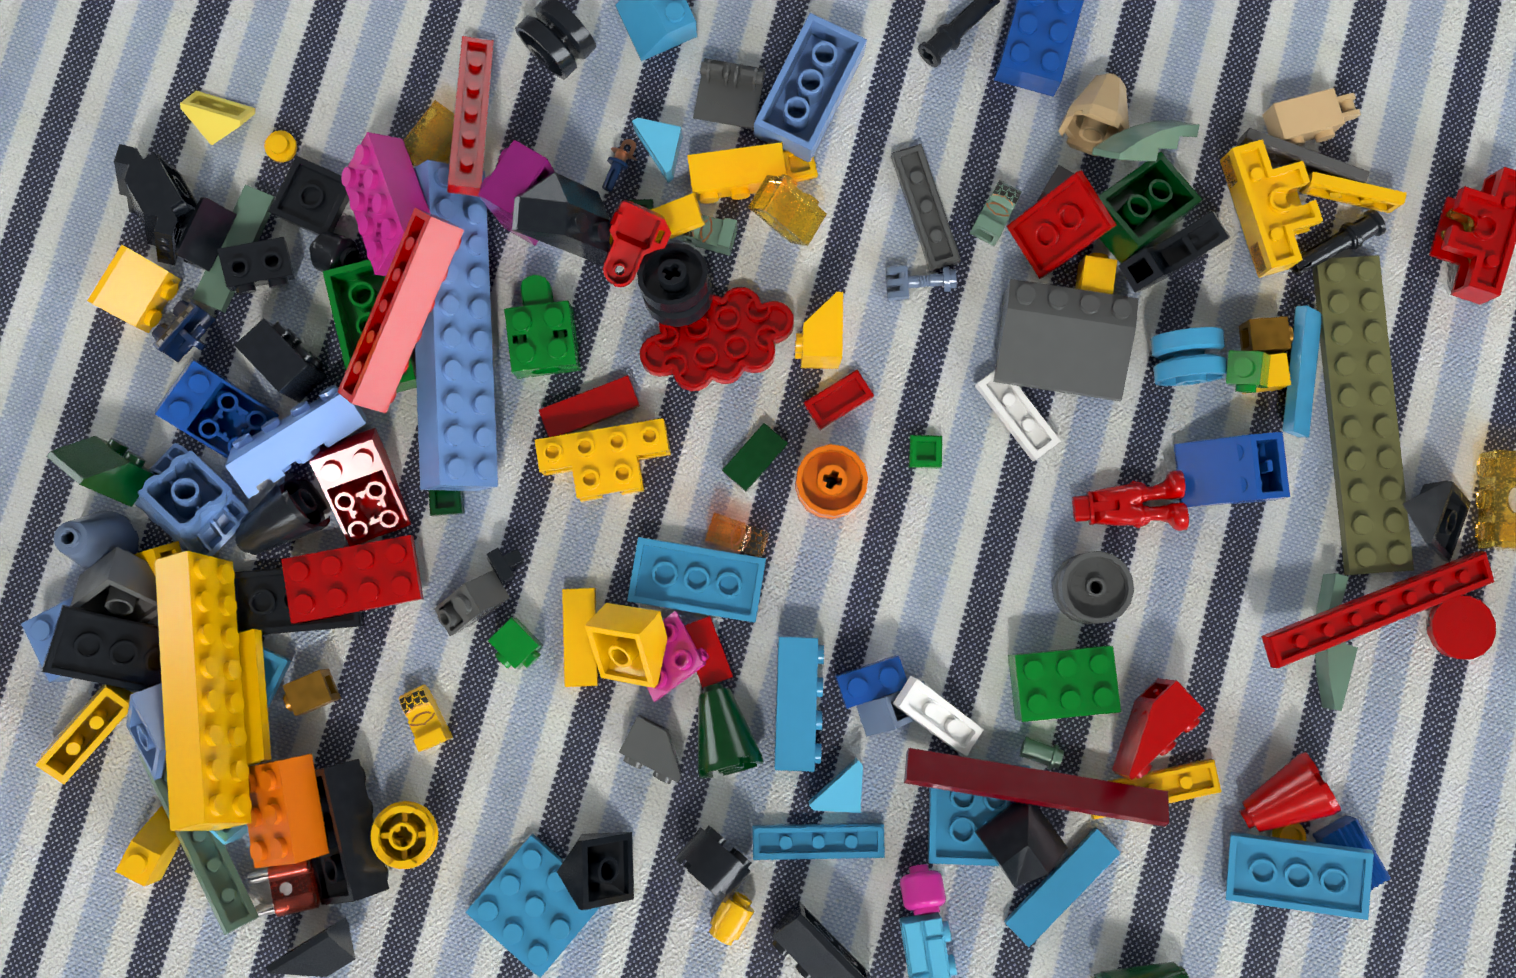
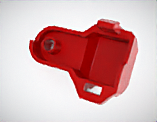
[603,200,671,287]

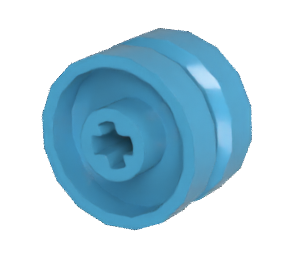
[1150,327,1227,386]

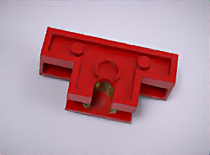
[1429,167,1516,305]

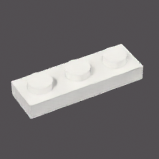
[975,370,1061,462]
[893,676,984,757]

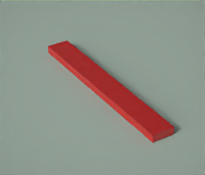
[1261,551,1495,669]

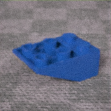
[155,357,279,459]
[1174,432,1290,507]

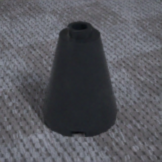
[235,472,330,555]

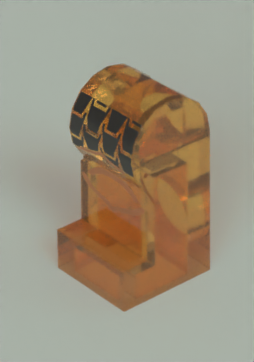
[705,512,770,558]

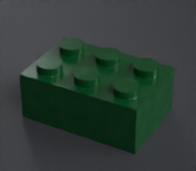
[1099,152,1203,264]

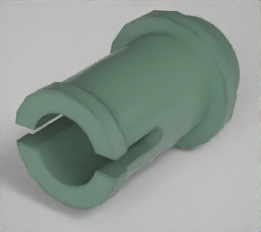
[1019,737,1064,770]

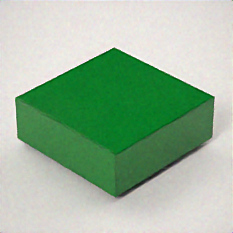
[909,435,942,469]

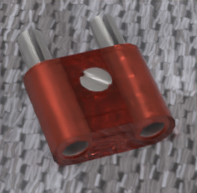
[247,859,320,917]

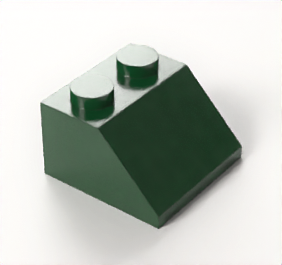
[46,436,154,507]

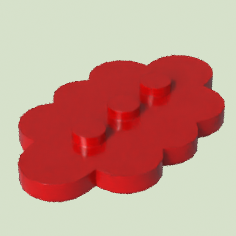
[640,287,794,391]

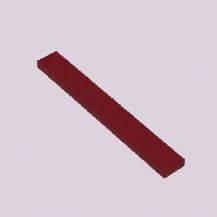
[904,748,1169,827]

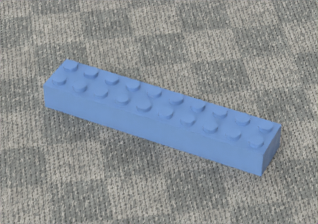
[414,160,498,491]

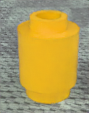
[709,891,755,945]

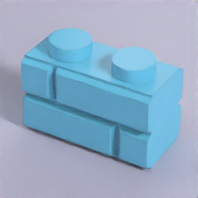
[899,913,957,978]

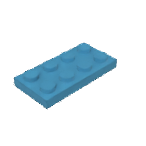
[627,537,766,623]
[1225,832,1374,920]

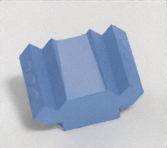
[134,443,250,556]

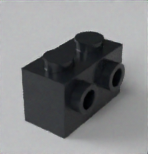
[217,237,295,295]

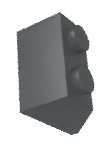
[70,547,158,623]

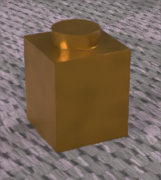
[1238,316,1294,355]
[283,669,341,716]

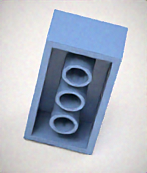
[754,13,867,162]

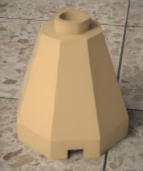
[1058,73,1129,156]

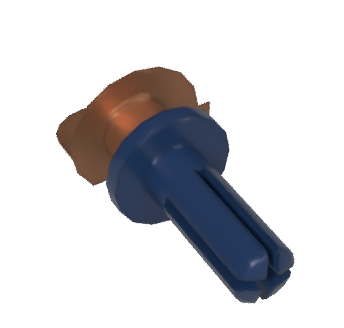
[602,139,637,192]

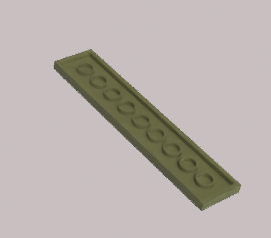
[1312,255,1414,575]

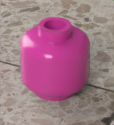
[900,864,946,916]

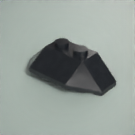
[512,172,611,264]

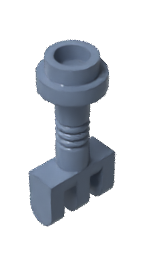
[885,265,957,301]

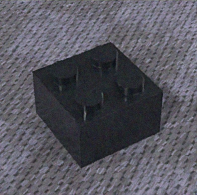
[234,318,328,403]

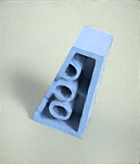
[225,385,366,499]

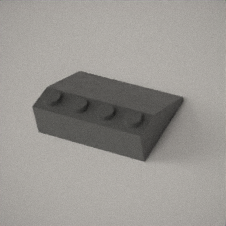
[993,279,1138,401]

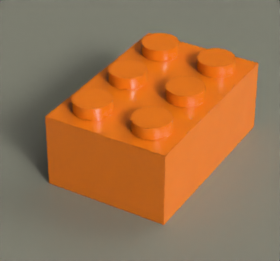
[246,753,329,868]

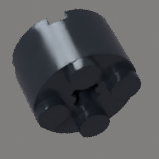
[674,826,752,903]

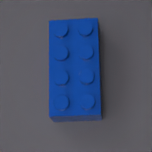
[994,0,1084,97]

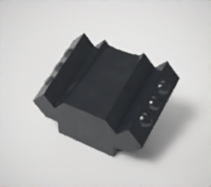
[114,144,198,266]

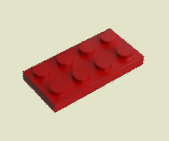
[281,535,424,624]

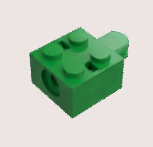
[504,275,581,379]

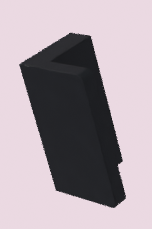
[175,197,237,272]

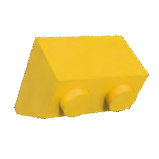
[87,245,181,333]
[795,292,843,369]
[585,603,668,688]

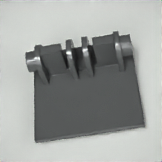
[693,58,766,129]

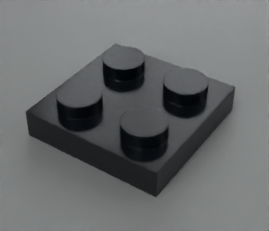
[268,155,349,236]

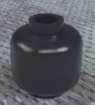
[309,231,360,272]

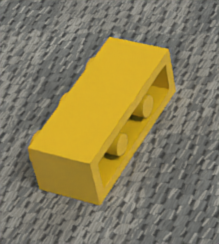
[687,142,787,204]
[36,684,133,784]

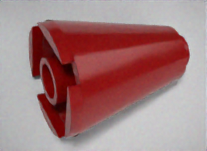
[1239,752,1341,832]

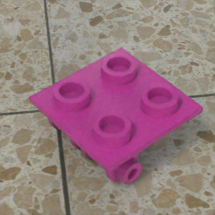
[647,611,709,702]

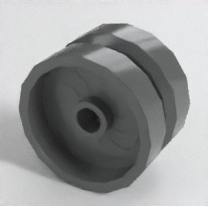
[1052,551,1134,624]

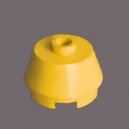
[371,801,438,869]

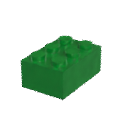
[1008,645,1121,722]

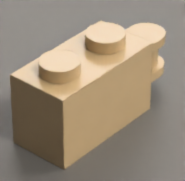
[1263,88,1361,146]

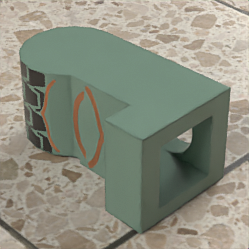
[969,180,1022,246]
[675,214,738,256]

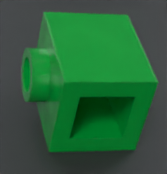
[1226,350,1271,393]
[488,617,544,669]

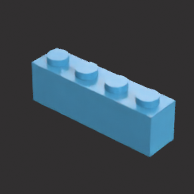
[774,637,824,772]

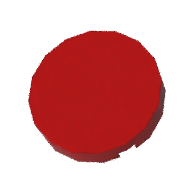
[1427,596,1496,660]

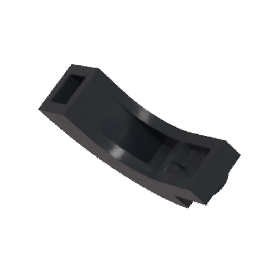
[1118,211,1231,293]

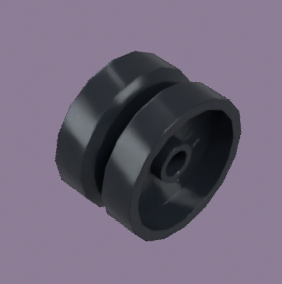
[515,0,596,80]
[637,243,714,327]

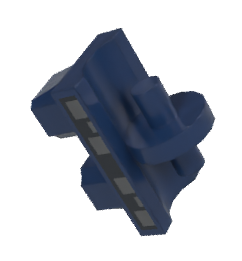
[152,300,216,362]

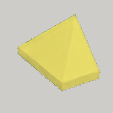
[180,91,255,146]

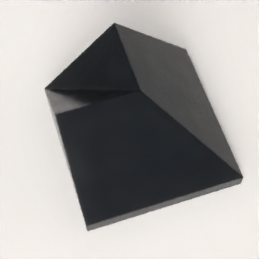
[1403,480,1471,562]
[974,802,1068,888]
[557,832,634,910]
[265,917,355,977]

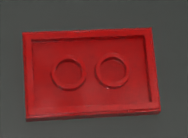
[1006,170,1116,279]

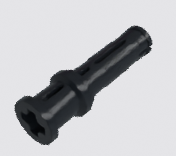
[918,0,1000,68]
[1290,209,1386,276]

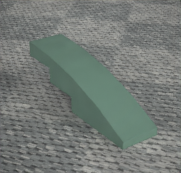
[1092,120,1200,161]
[1315,573,1358,711]

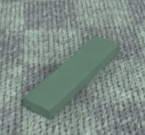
[192,185,275,313]

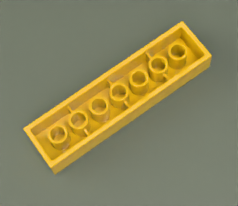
[155,551,252,831]

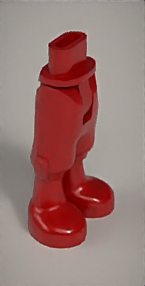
[1072,470,1189,531]

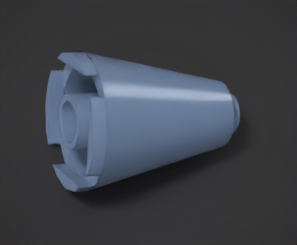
[54,511,139,570]

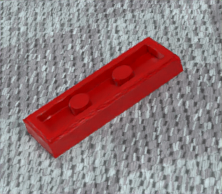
[539,375,640,437]

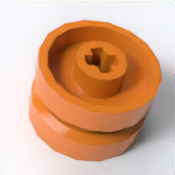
[795,444,868,520]

